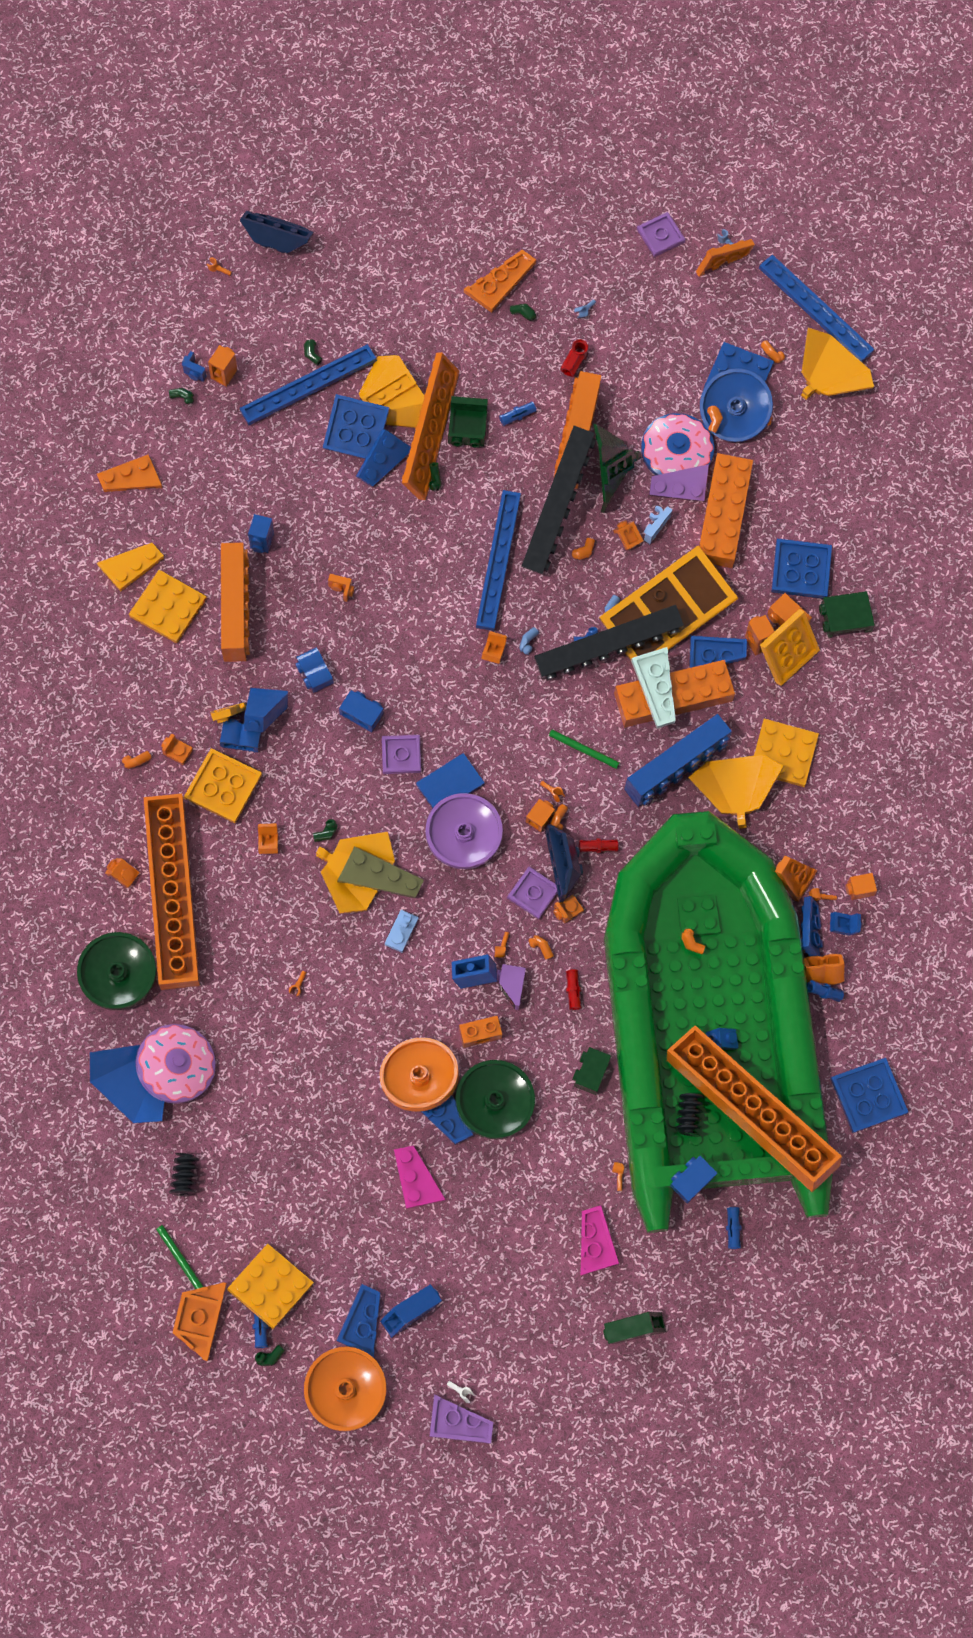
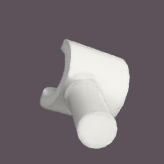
[447,1381,475,1403]

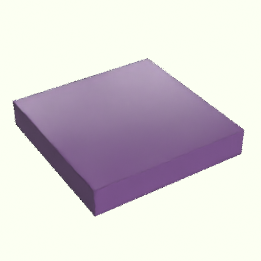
[637,212,685,257]
[382,735,421,774]
[507,867,557,919]

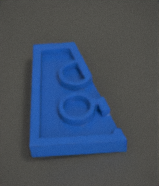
[356,429,411,487]
[689,636,747,668]
[801,896,823,956]
[420,1095,473,1145]
[336,1284,380,1358]

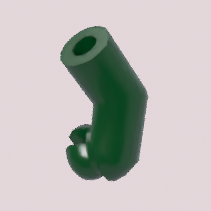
[510,304,536,321]
[304,339,322,366]
[169,388,194,404]
[429,462,442,491]
[313,819,337,842]

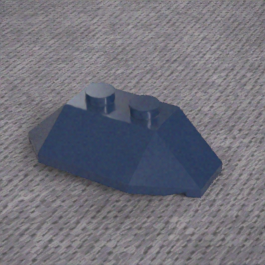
[240,211,314,253]
[545,824,583,903]

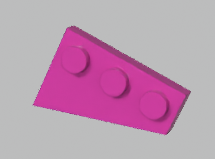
[394,1145,445,1209]
[580,1205,619,1276]

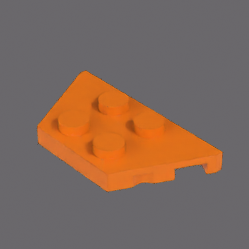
[172,1282,227,1361]

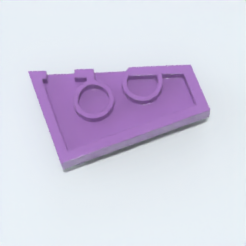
[649,464,709,501]
[430,1394,493,1444]

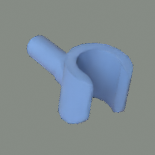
[717,229,734,245]
[574,299,596,318]

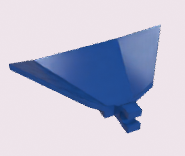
[90,1045,164,1123]

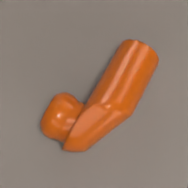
[707,406,723,433]
[122,751,151,769]

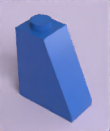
[244,688,288,732]
[380,1284,442,1338]

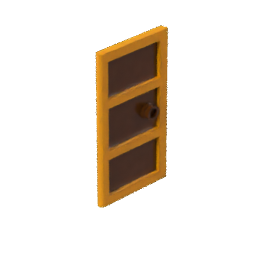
[599,546,738,660]

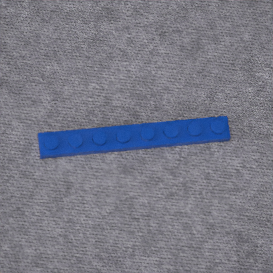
[759,254,874,362]
[240,344,377,425]
[476,490,521,631]

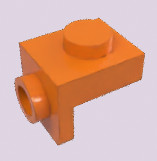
[481,631,507,664]
[258,823,278,854]
[105,858,140,888]

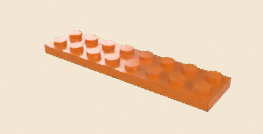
[402,352,460,500]

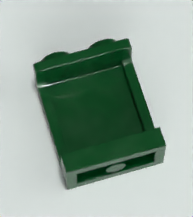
[448,396,488,448]
[819,591,875,638]

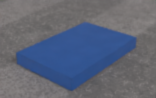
[416,753,485,809]

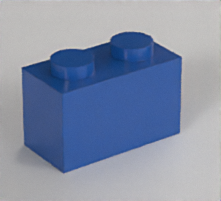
[248,514,274,553]
[339,690,384,732]
[452,954,497,989]
[670,1156,717,1204]

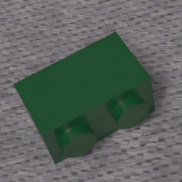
[572,1047,611,1095]

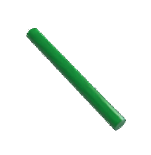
[549,730,620,769]
[156,1225,203,1289]

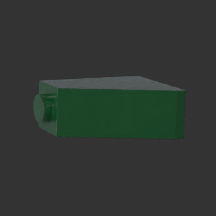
[603,1312,667,1344]

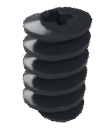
[675,1093,704,1137]
[169,1153,200,1197]

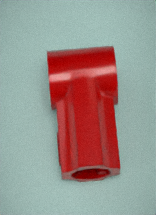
[560,339,588,377]

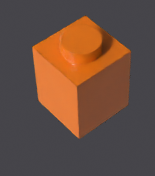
[525,799,555,832]
[845,873,877,900]

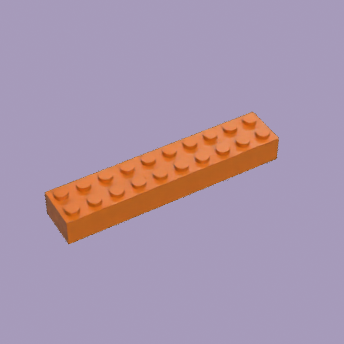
[143,793,200,990]
[667,1025,842,1192]

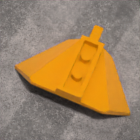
[801,327,874,400]
[359,355,424,428]
[688,755,784,829]
[316,832,395,914]

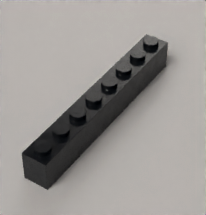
[521,426,597,575]
[534,605,684,681]

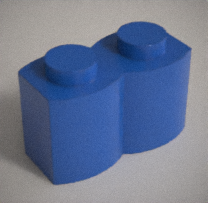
[295,647,334,693]
[220,719,262,752]

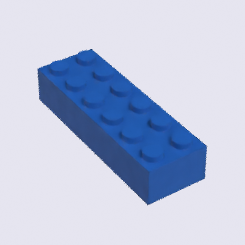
[624,714,732,807]

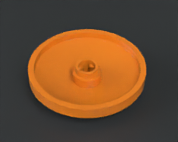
[380,1038,459,1112]
[304,1347,386,1431]

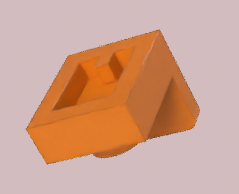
[613,520,643,550]
[328,574,355,602]
[161,734,193,765]
[553,894,584,924]

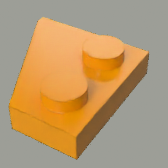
[210,702,246,723]

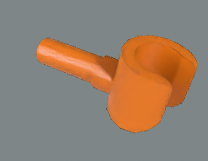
[206,257,232,276]
[540,781,565,802]
[809,888,837,901]
[495,932,510,958]
[289,971,306,997]
[612,1162,624,1191]

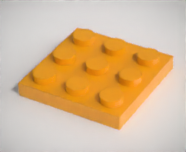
[129,570,207,643]
[760,609,820,686]
[754,718,819,787]
[184,748,262,823]
[227,1244,314,1329]

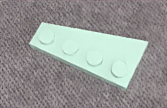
[631,647,676,729]

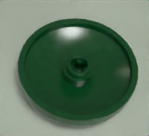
[77,932,157,1010]
[455,1060,535,1140]

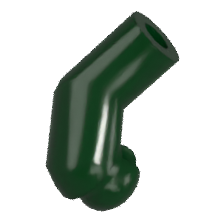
[255,1345,285,1366]

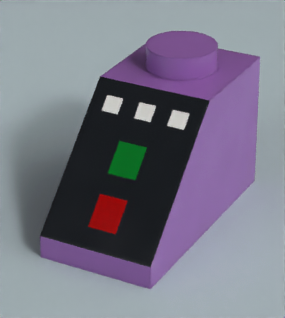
[497,964,526,1010]

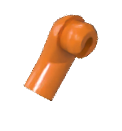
[761,340,785,363]
[572,538,595,560]
[550,804,568,830]
[681,928,705,954]
[528,935,554,960]

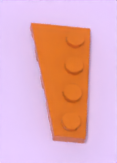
[464,250,536,313]

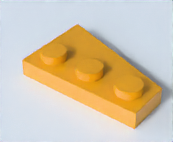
[97,543,164,592]

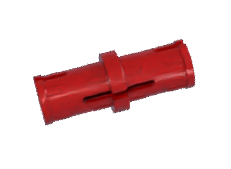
[578,838,618,854]
[566,969,582,1010]

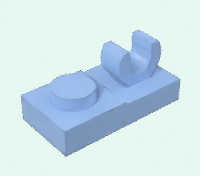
[644,506,672,544]
[385,910,419,953]

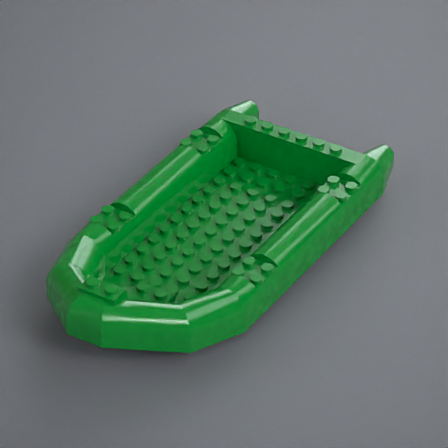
[604,811,833,1233]

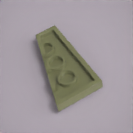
[337,846,424,898]

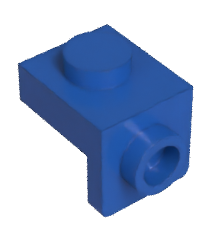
[182,351,207,382]
[830,912,862,936]
[706,1028,738,1050]

